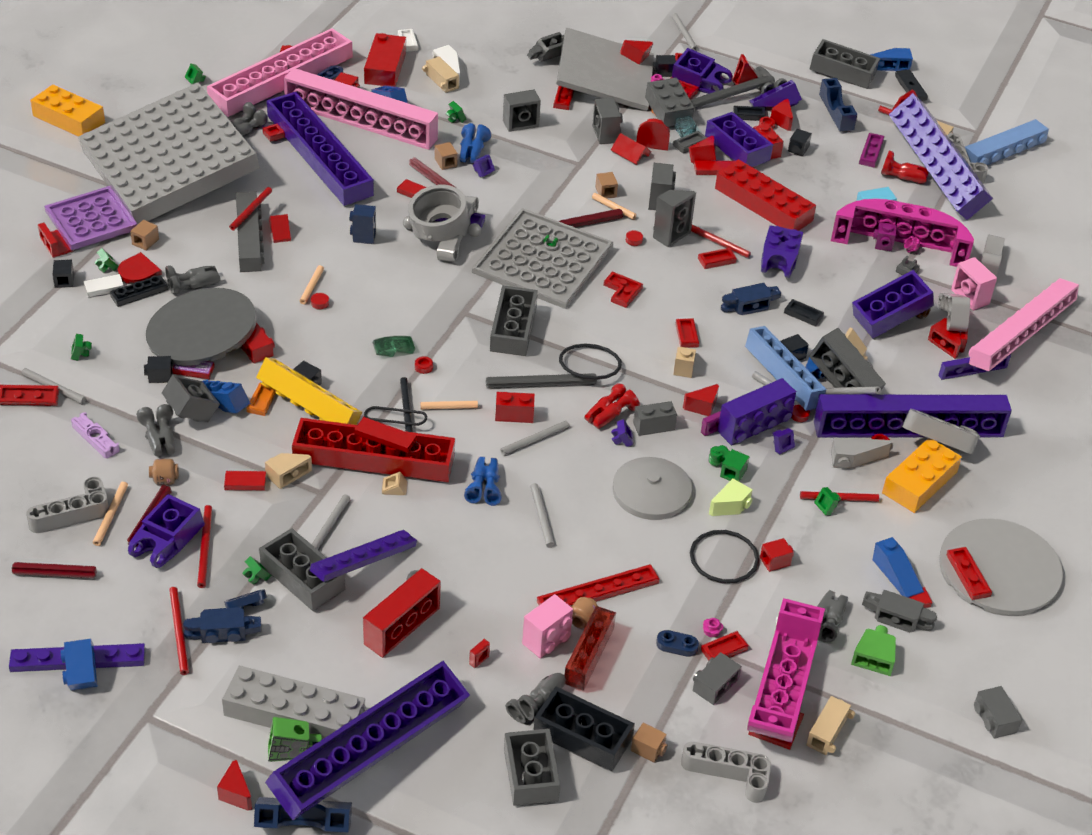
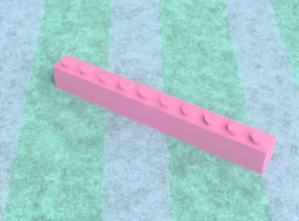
[969,278,1079,371]

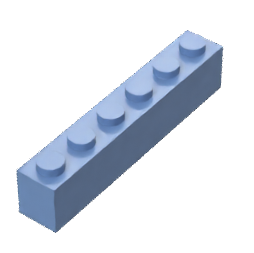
[965,119,1049,165]
[745,326,827,410]

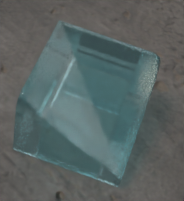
[675,116,697,137]

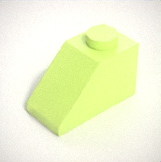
[709,479,753,516]

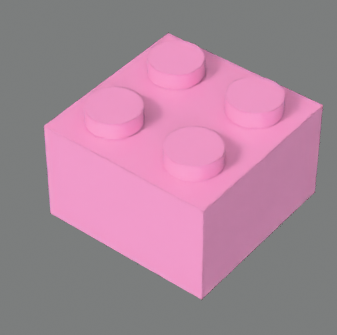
[951,257,997,310]
[522,594,573,658]

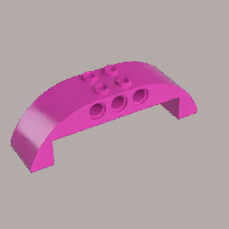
[831,199,974,267]
[747,598,825,742]

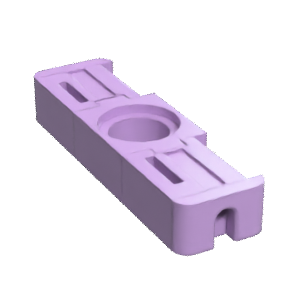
[71,412,120,458]

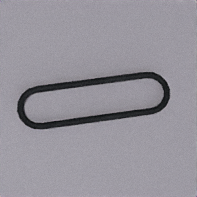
[364,406,428,426]

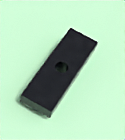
[895,69,928,101]
[110,275,168,307]

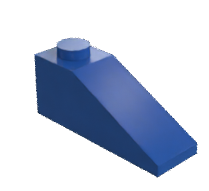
[870,48,913,71]
[371,86,408,103]
[872,537,924,598]

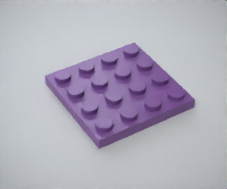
[44,186,137,251]

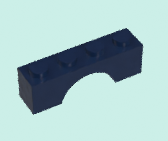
[819,78,858,132]
[254,797,352,833]

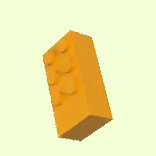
[30,84,105,137]
[882,438,962,513]

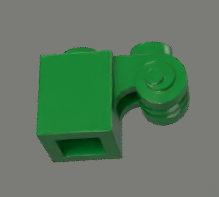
[708,445,750,482]

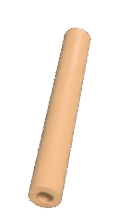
[592,193,636,220]
[299,265,324,304]
[420,401,478,410]

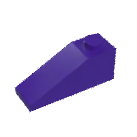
[749,80,802,107]

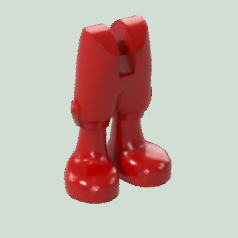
[881,150,929,184]
[584,383,640,429]

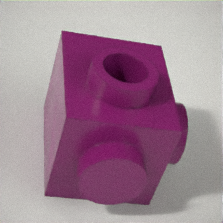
[873,223,896,252]

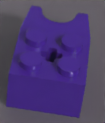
[672,48,733,94]
[761,225,803,278]
[128,494,205,568]

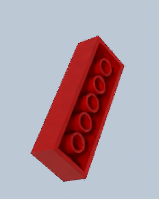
[715,159,816,231]

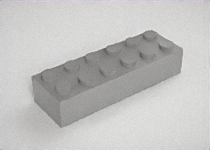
[222,665,365,739]

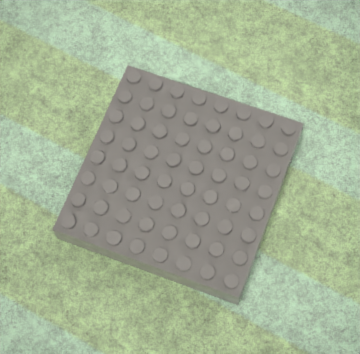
[78,83,260,225]

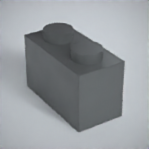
[633,401,677,436]
[692,652,742,705]
[974,686,1022,739]

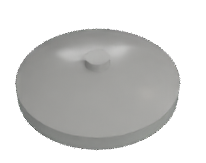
[613,457,692,520]

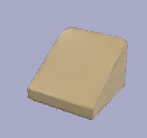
[382,472,407,495]

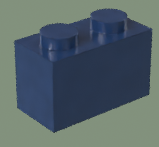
[349,204,376,244]

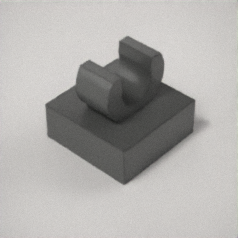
[896,256,920,275]

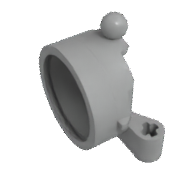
[403,185,481,262]

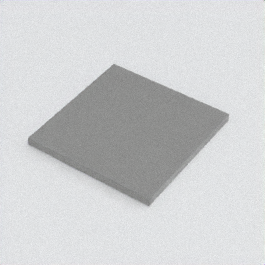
[556,27,654,111]
[472,208,613,309]

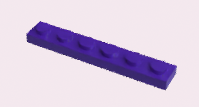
[310,529,417,582]
[9,643,145,672]

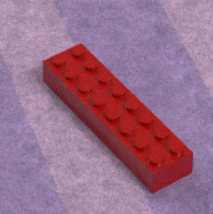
[292,418,455,482]

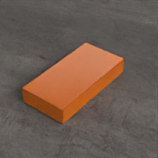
[246,383,276,416]

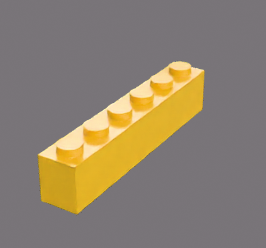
[256,357,363,425]

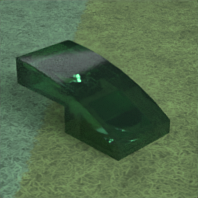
[372,336,415,357]

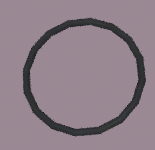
[559,343,622,380]
[689,530,759,583]

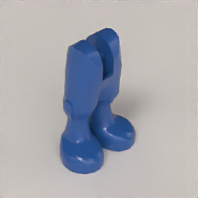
[460,123,492,163]
[464,456,502,506]

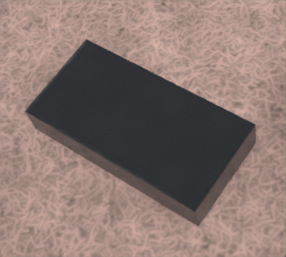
[733,106,766,121]
[784,299,824,327]

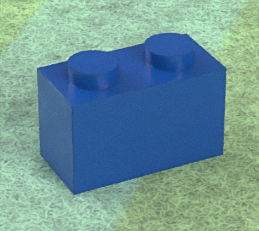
[61,638,98,691]

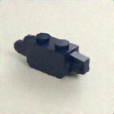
[721,282,781,315]
[183,607,262,643]

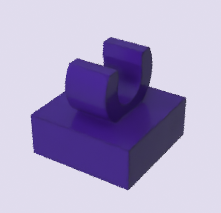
[473,155,495,177]
[611,419,633,447]
[772,428,795,454]

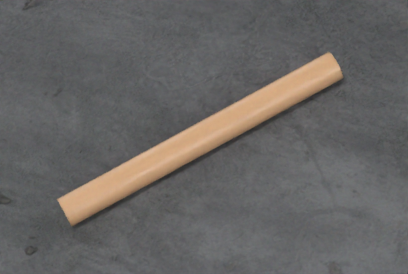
[93,482,128,546]

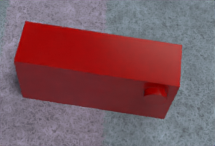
[364,33,406,87]
[363,568,441,658]

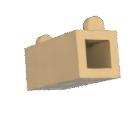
[422,57,459,93]
[806,696,855,755]

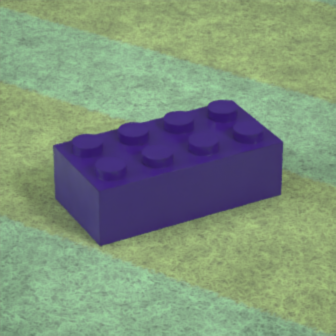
[705,112,773,167]
[852,270,934,338]
[717,378,797,446]

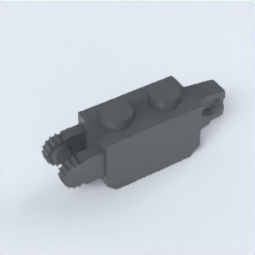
[527,32,564,62]
[862,590,937,633]

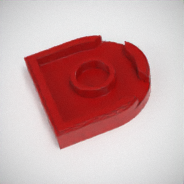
[636,118,670,151]
[118,252,162,284]

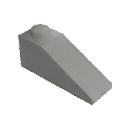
[831,437,892,468]

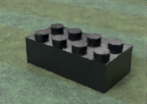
[533,686,635,771]

